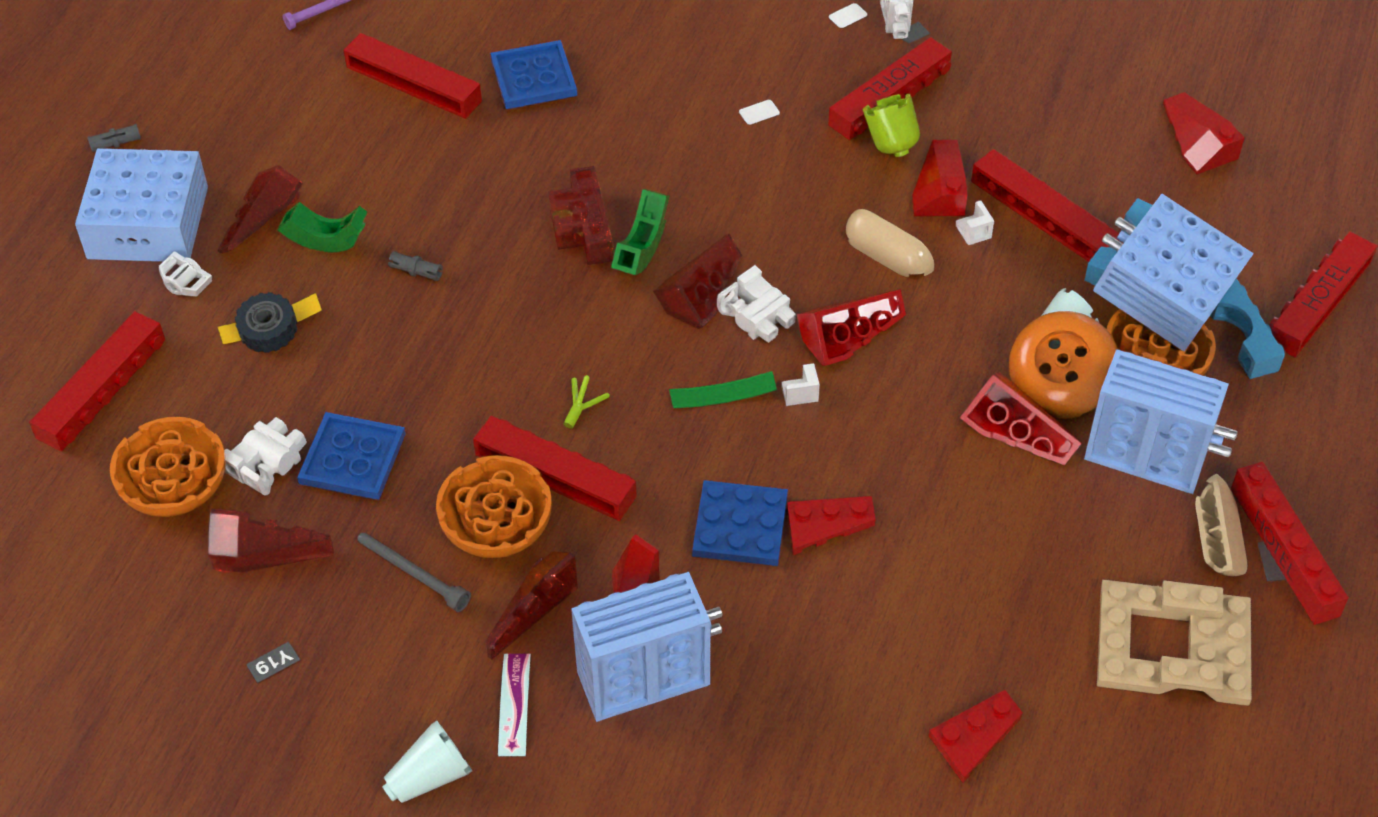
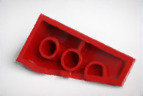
[1163,92,1245,175]
[912,140,968,216]
[797,289,906,366]
[960,372,1082,465]
[612,534,660,593]

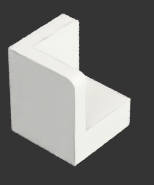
[956,201,994,245]
[781,364,820,406]

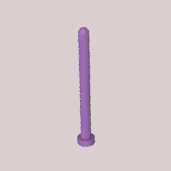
[283,0,351,30]

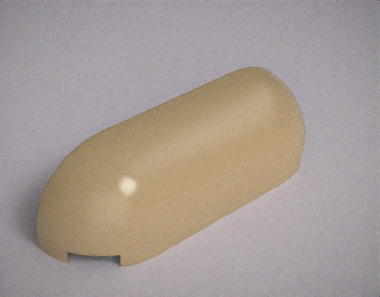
[846,209,934,277]
[1195,474,1247,576]

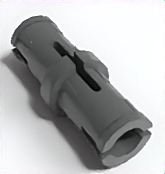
[87,124,141,152]
[388,251,443,281]

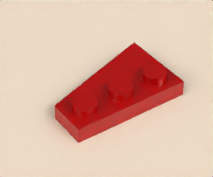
[787,496,876,555]
[928,690,1023,783]

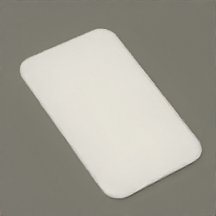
[829,3,868,28]
[739,100,780,125]

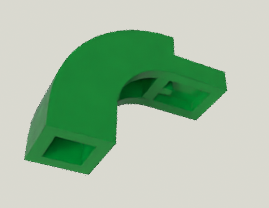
[611,189,670,275]
[277,202,367,252]

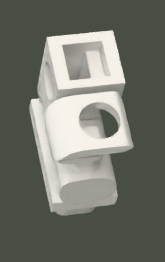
[880,0,913,39]
[717,265,796,343]
[218,417,307,495]

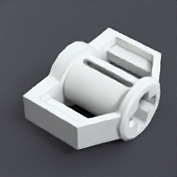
[159,251,212,296]

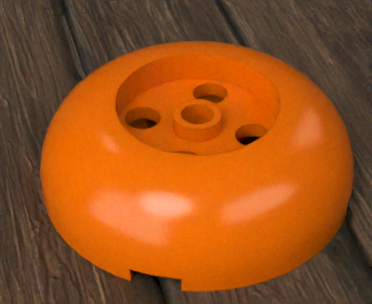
[1107,309,1216,376]
[1009,311,1117,419]
[110,417,226,517]
[436,456,552,558]

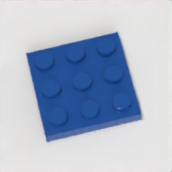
[490,40,577,109]
[297,412,406,500]
[692,480,788,566]

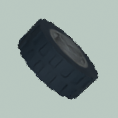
[235,292,298,353]

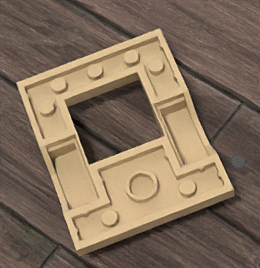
[1097,580,1252,706]

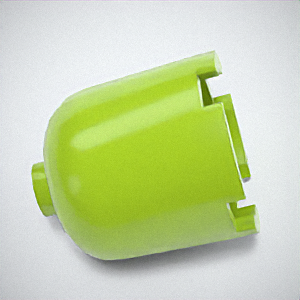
[863,94,920,157]

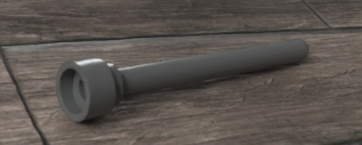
[357,533,471,612]

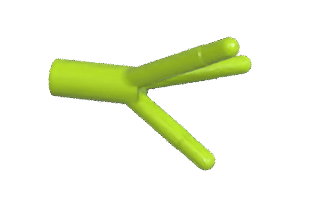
[563,375,610,429]

